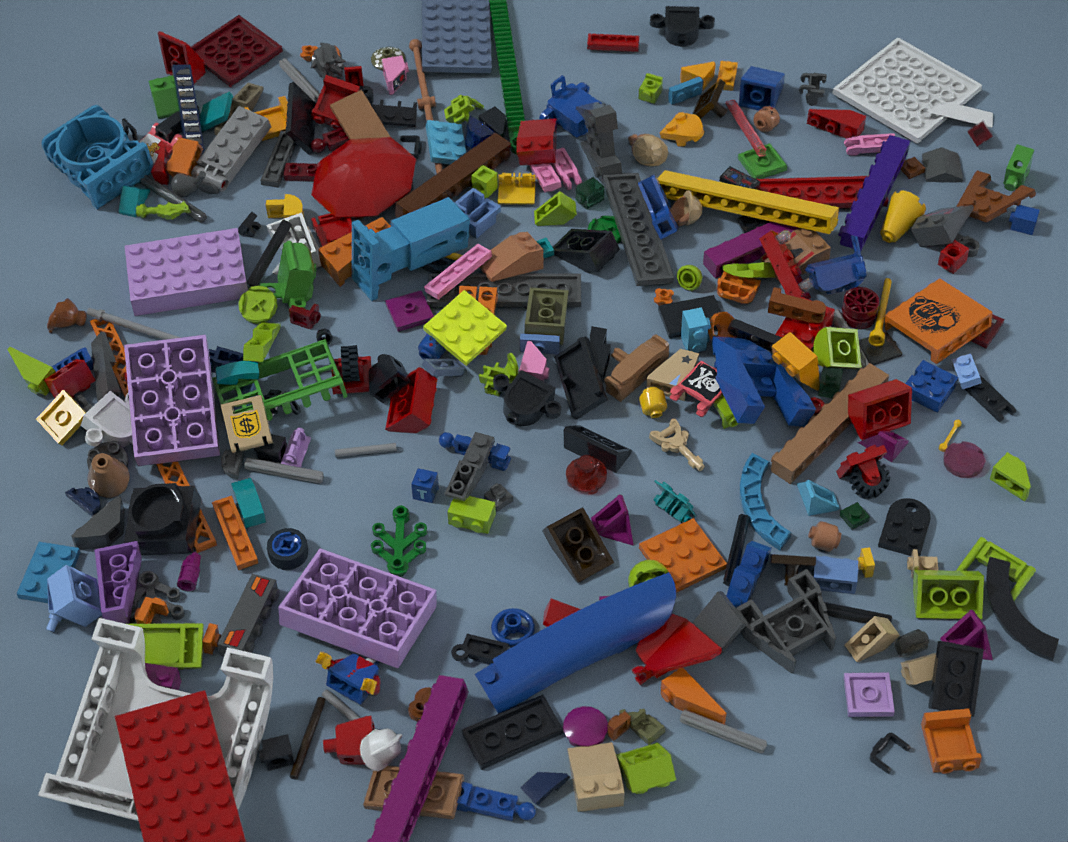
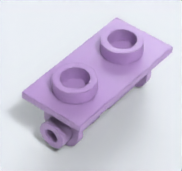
[281,428,311,467]

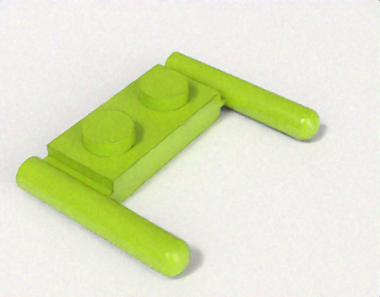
[956,537,1036,601]

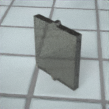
[859,331,902,365]

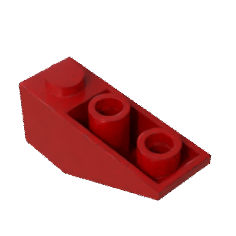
[807,109,866,139]

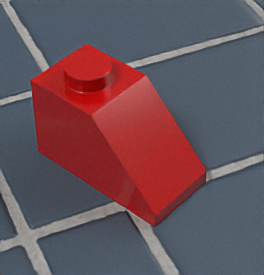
[344,66,364,86]

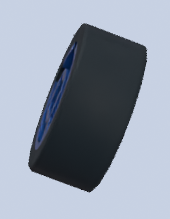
[267,528,308,570]

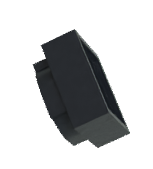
[124,483,202,555]

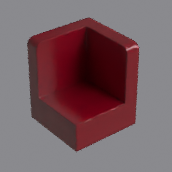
[967,120,993,146]

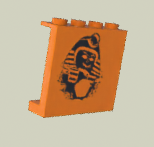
[885,278,993,364]

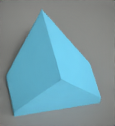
[796,480,840,516]

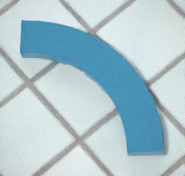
[740,453,792,551]

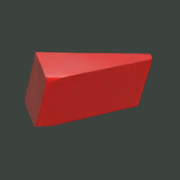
[151,146,170,185]

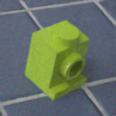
[638,73,663,104]

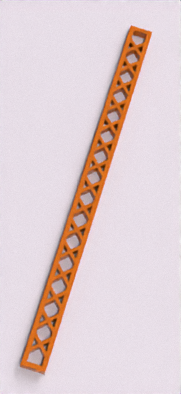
[90,319,217,553]

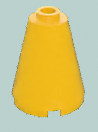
[880,190,926,243]

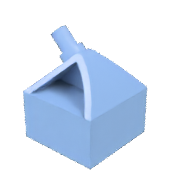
[46,565,102,632]

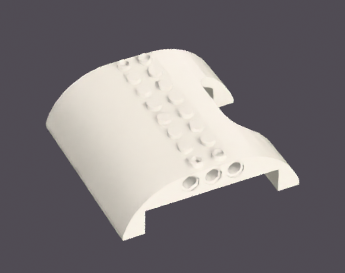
[38,618,273,821]

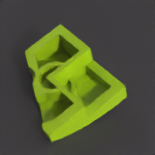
[723,262,775,278]

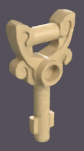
[649,419,705,471]

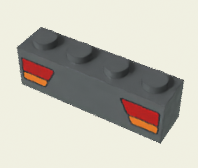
[218,573,280,656]

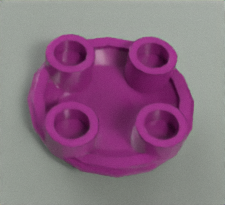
[563,706,608,747]

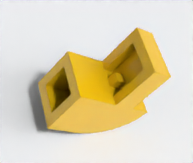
[266,194,304,219]

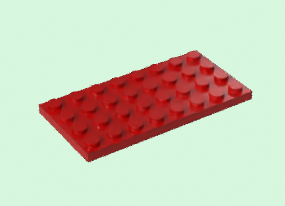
[115,690,246,842]

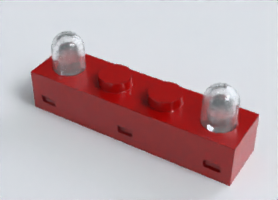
[759,230,815,299]

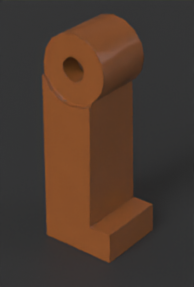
[768,287,826,323]

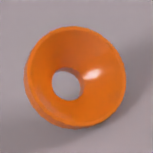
[708,312,736,341]

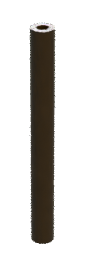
[289,697,326,780]

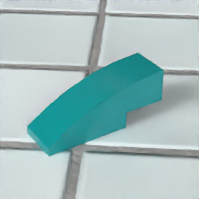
[231,478,266,528]

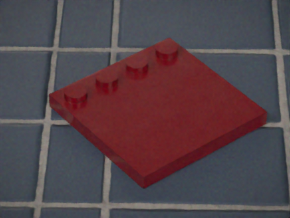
[191,15,283,87]

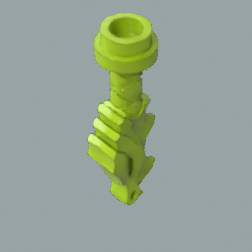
[136,201,190,220]

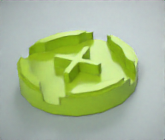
[239,286,277,324]

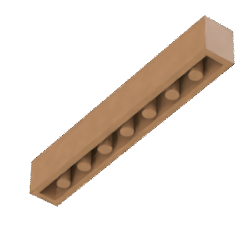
[771,363,889,484]

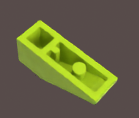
[7,347,56,396]

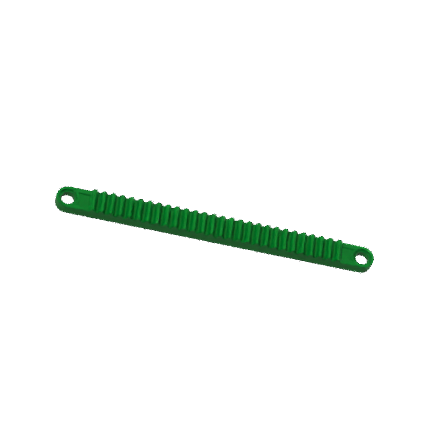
[489,0,525,155]

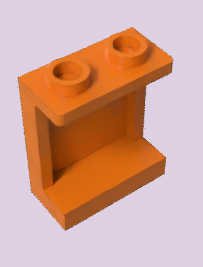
[921,709,982,774]

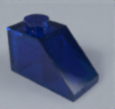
[465,115,496,149]

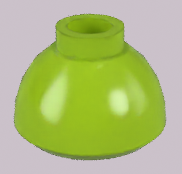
[677,265,703,291]

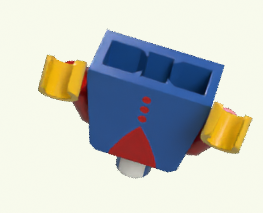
[315,652,381,705]

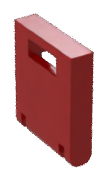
[311,213,352,247]

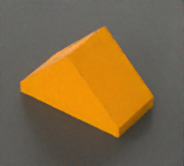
[680,61,715,91]

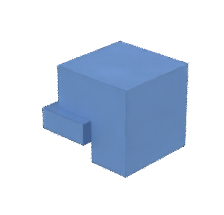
[455,188,501,239]

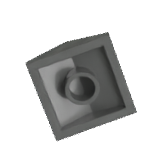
[922,147,963,182]

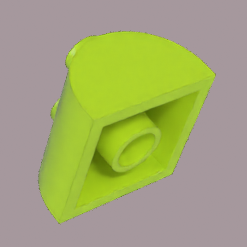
[813,327,862,369]

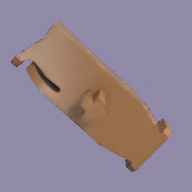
[604,334,669,402]

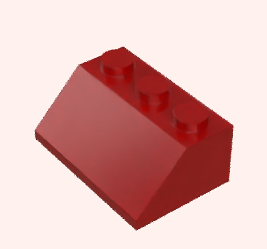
[385,367,438,433]
[848,379,912,440]

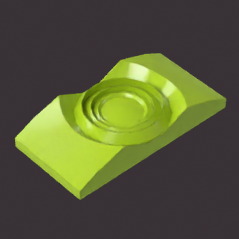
[128,623,204,670]

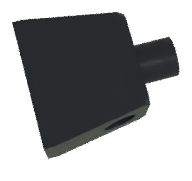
[368,354,411,403]

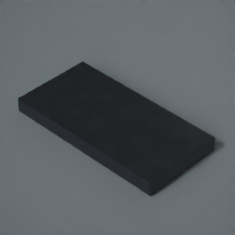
[286,82,316,155]
[462,694,563,770]

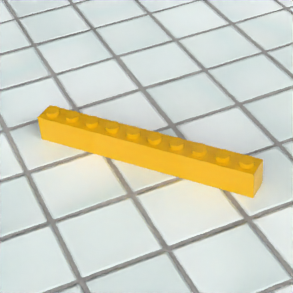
[657,170,839,234]

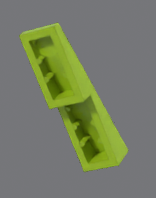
[243,322,281,362]

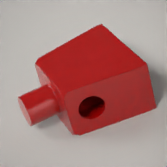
[323,715,375,765]

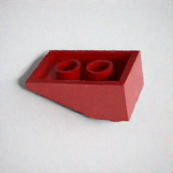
[158,31,206,84]
[517,118,557,166]

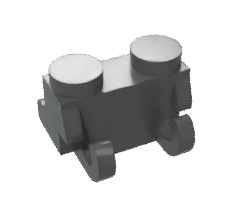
[799,72,827,106]

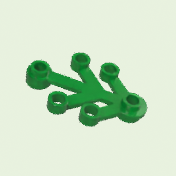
[371,505,427,577]

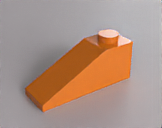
[660,668,727,725]

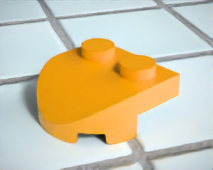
[659,112,704,146]

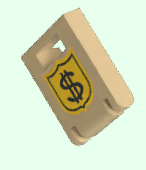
[221,395,273,453]

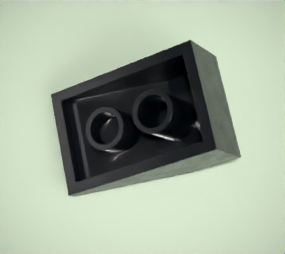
[553,229,620,272]

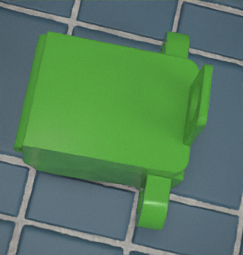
[260,241,316,308]

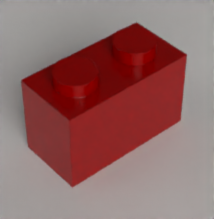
[44,359,96,399]

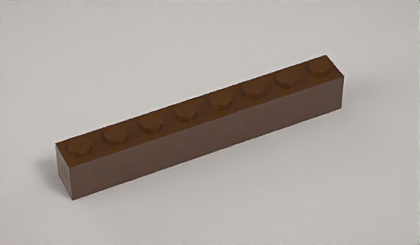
[395,133,511,218]

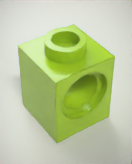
[471,165,498,198]

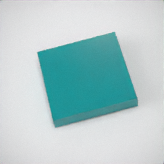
[199,91,233,132]

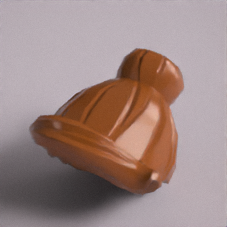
[47,298,87,333]

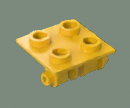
[498,172,536,204]

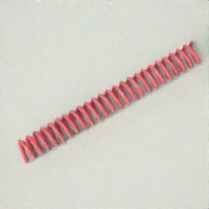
[726,100,766,157]

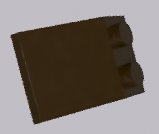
[542,507,614,583]

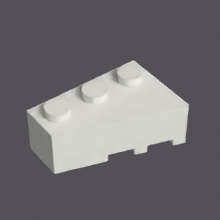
[266,213,321,268]

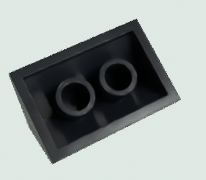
[564,425,632,473]

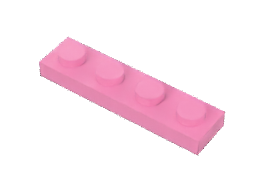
[424,244,492,300]

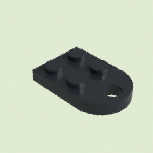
[878,498,931,556]

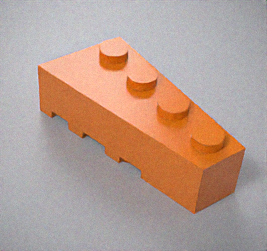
[318,217,391,287]

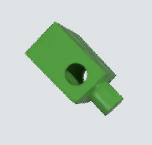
[1003,144,1034,191]

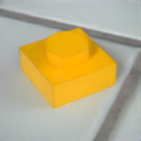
[857,547,875,578]

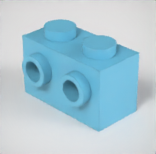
[681,307,711,353]

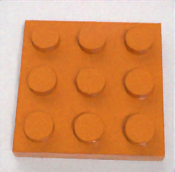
[639,518,727,593]

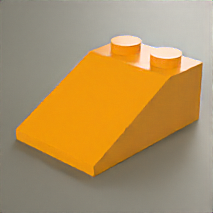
[772,332,820,391]

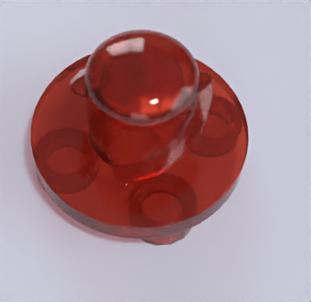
[566,455,607,494]

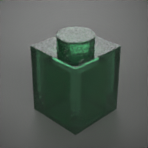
[575,177,605,209]
[818,366,843,399]

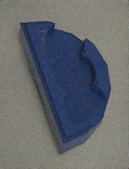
[65,487,101,517]

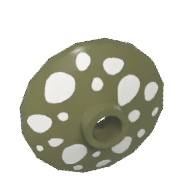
[371,47,405,71]

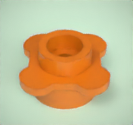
[300,45,318,61]
[654,288,674,305]

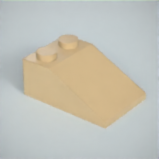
[567,742,624,812]

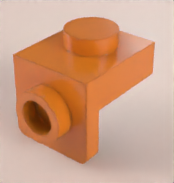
[134,597,169,624]

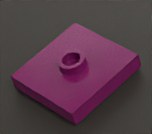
[385,290,434,332]

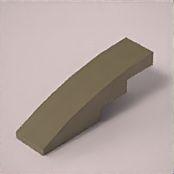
[214,83,264,135]

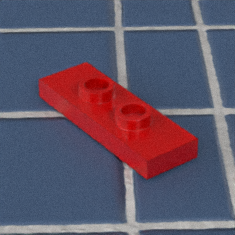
[587,33,639,52]

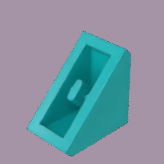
[118,186,150,217]

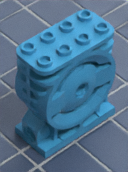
[41,105,154,209]

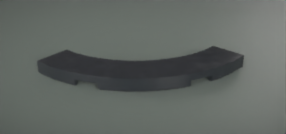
[986,557,1059,661]

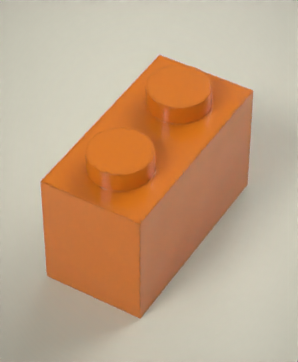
[167,137,203,177]

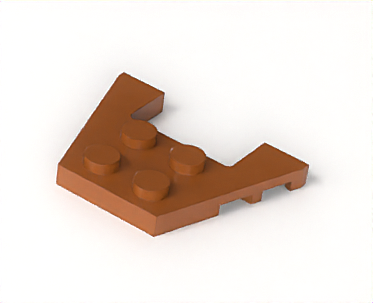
[956,170,1036,223]

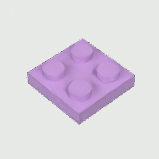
[843,673,895,717]

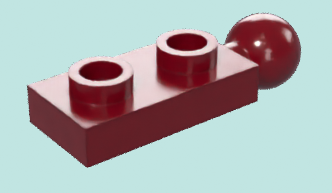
[311,127,349,153]

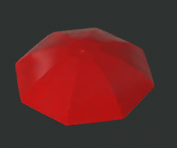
[311,137,416,218]

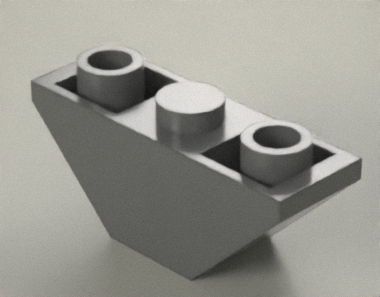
[71,496,125,550]

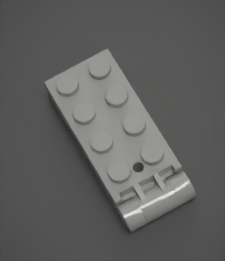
[191,106,271,192]

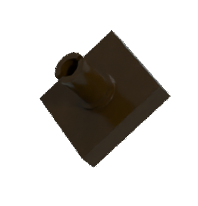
[692,79,728,119]
[769,554,816,586]

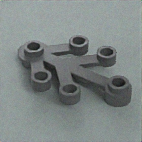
[129,571,185,624]

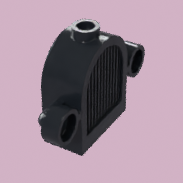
[650,6,715,47]
[493,370,562,426]

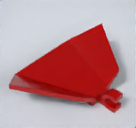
[632,614,722,685]

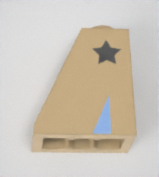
[647,349,699,401]

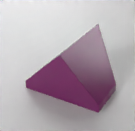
[857,431,909,462]
[591,494,634,546]
[940,610,993,660]

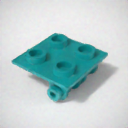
[653,480,697,523]

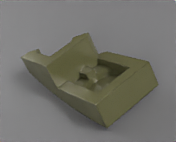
[619,709,666,745]

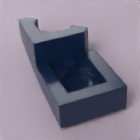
[520,772,571,806]

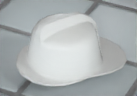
[360,728,402,772]

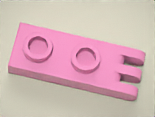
[529,164,562,193]

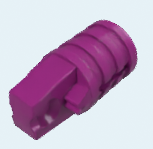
[177,552,201,591]

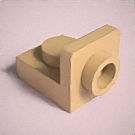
[907,549,938,579]

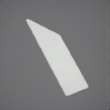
[926,102,993,127]

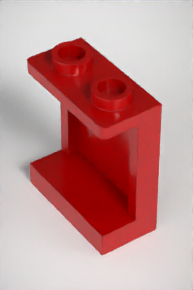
[311,75,360,129]

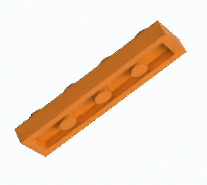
[212,495,258,570]

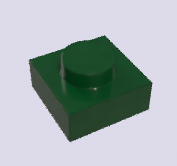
[839,502,870,530]

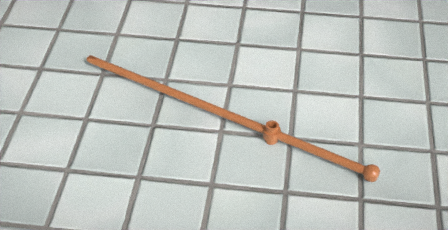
[409,39,443,173]

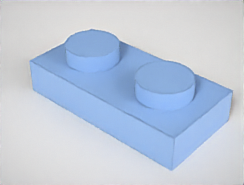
[952,354,982,389]

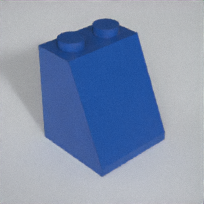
[739,66,785,111]

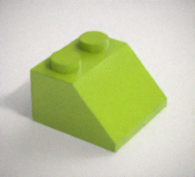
[616,743,676,794]

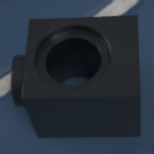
[258,734,294,771]

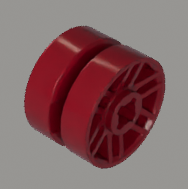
[841,287,880,329]

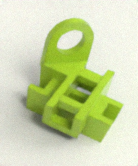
[444,95,484,124]
[479,353,519,397]

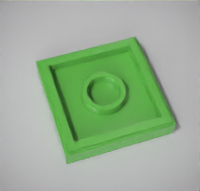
[738,143,787,179]

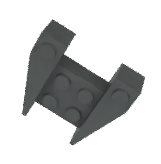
[576,102,622,184]
[736,569,836,673]

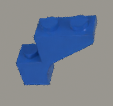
[638,174,679,240]
[726,541,772,608]

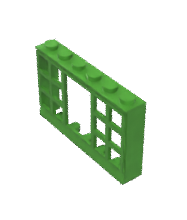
[212,339,348,421]

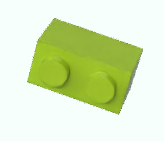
[447,496,496,534]

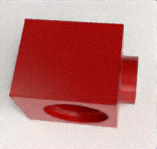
[938,240,970,274]

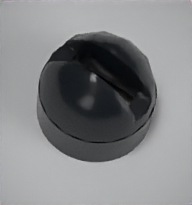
[316,328,333,344]

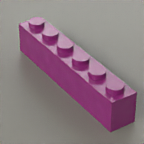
[703,222,799,279]

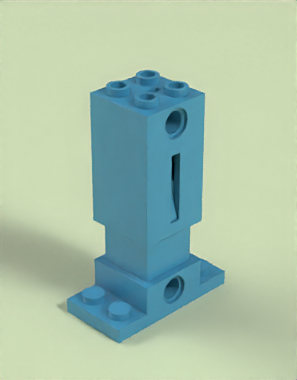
[352,197,470,301]

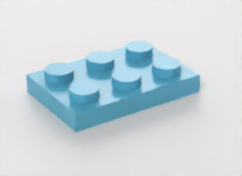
[426,120,466,164]

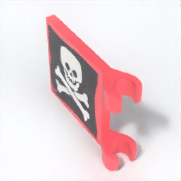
[670,361,723,417]

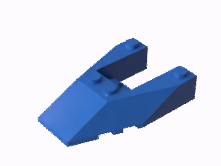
[712,336,816,427]

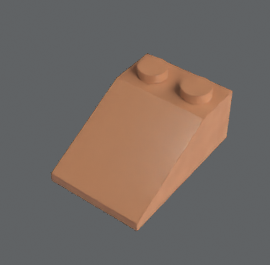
[479,232,543,282]

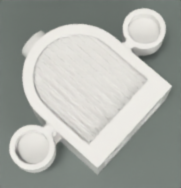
[81,391,133,447]

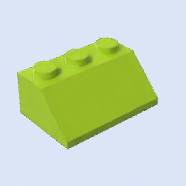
[913,570,984,619]

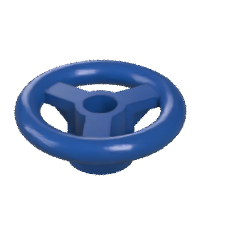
[491,608,535,646]

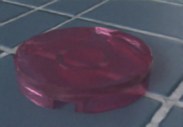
[943,441,985,478]

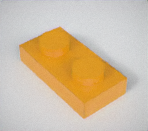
[717,61,738,91]

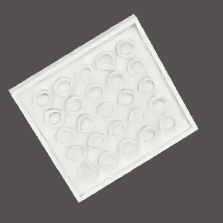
[832,37,982,144]

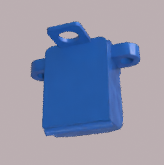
[539,75,603,138]
[805,235,867,294]

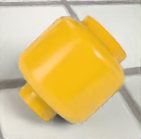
[639,387,667,418]

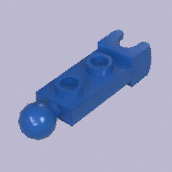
[439,432,511,471]
[451,782,536,821]

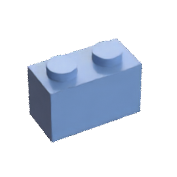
[812,556,858,594]

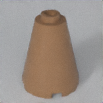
[87,453,130,498]

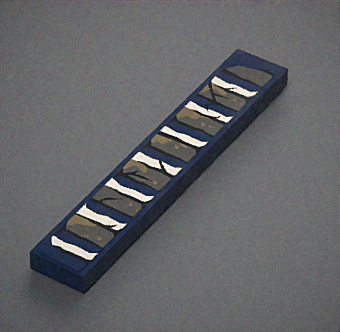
[172,65,205,156]

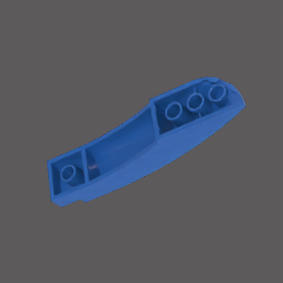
[475,573,676,714]

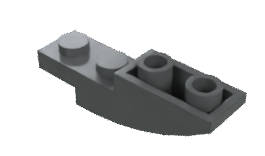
[444,432,495,501]

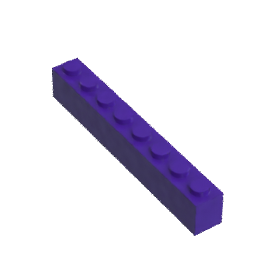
[838,135,911,251]

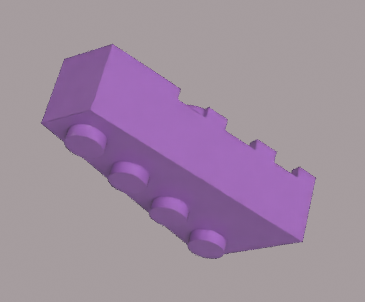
[95,541,142,624]

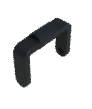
[400,135,422,160]
[869,732,911,773]

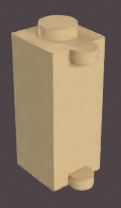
[901,653,936,685]

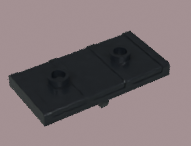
[554,336,608,419]

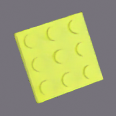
[423,290,507,366]

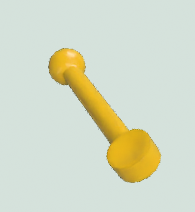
[939,419,962,452]

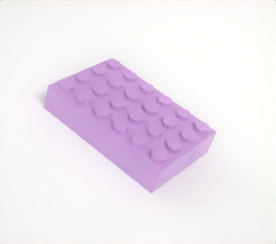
[125,228,248,316]
[124,335,220,466]
[278,549,437,668]

